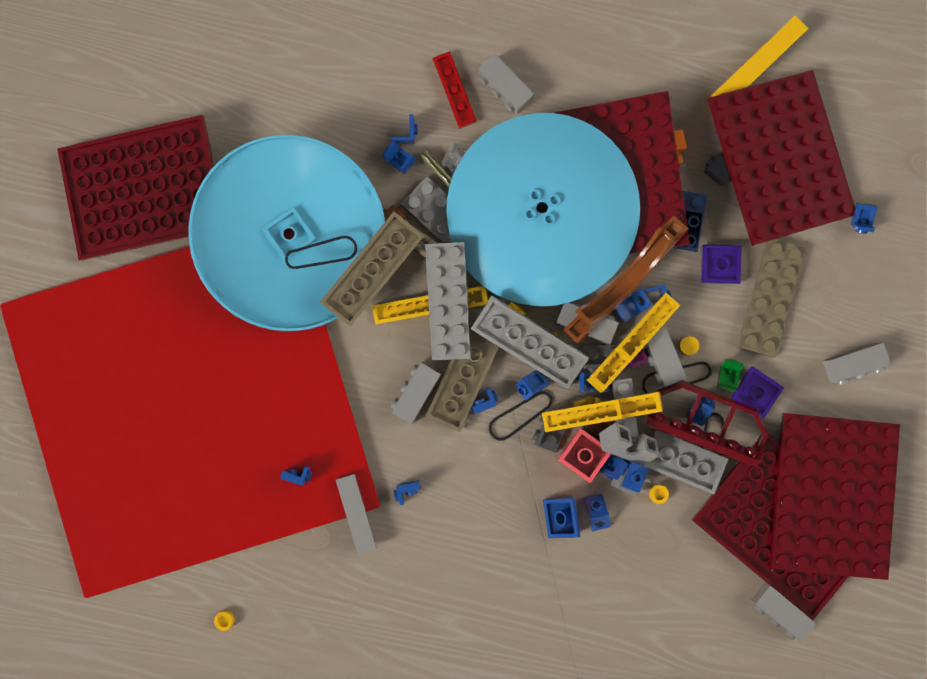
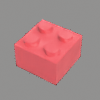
[557,428,611,483]

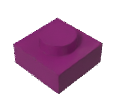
[628,348,648,368]

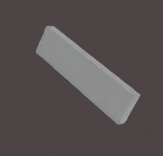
[336,474,377,554]

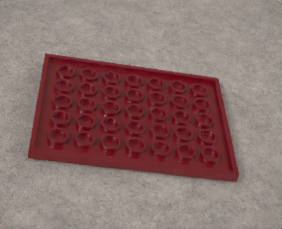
[707,70,855,246]
[554,91,690,254]
[57,115,214,261]
[770,413,900,580]
[691,434,849,621]

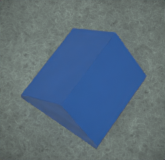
[543,495,581,538]

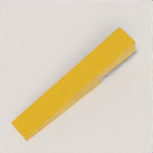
[711,15,809,97]
[372,286,489,324]
[587,293,680,393]
[542,392,663,432]

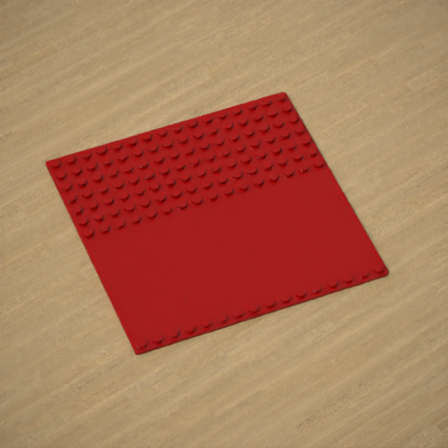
[0,228,380,598]

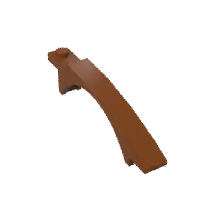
[564,216,688,344]

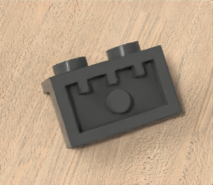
[581,345,618,373]
[532,409,565,453]

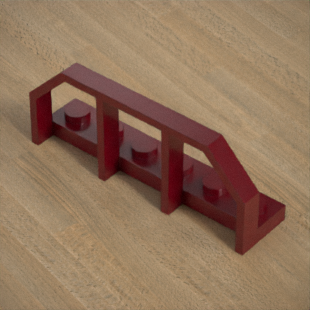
[645,380,768,467]

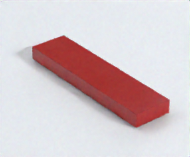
[432,51,477,129]

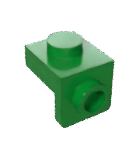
[716,359,744,392]

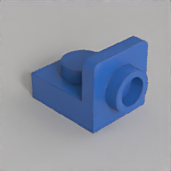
[516,370,550,401]
[472,388,499,414]
[686,394,715,427]
[600,455,628,480]
[280,465,312,486]
[394,480,421,505]

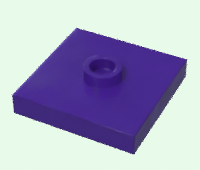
[701,244,741,284]
[730,366,784,419]

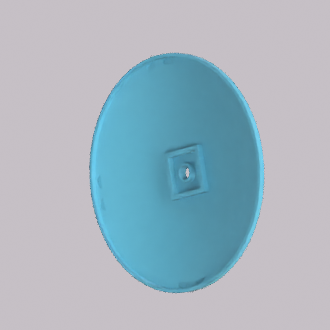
[446,113,640,306]
[189,135,385,331]

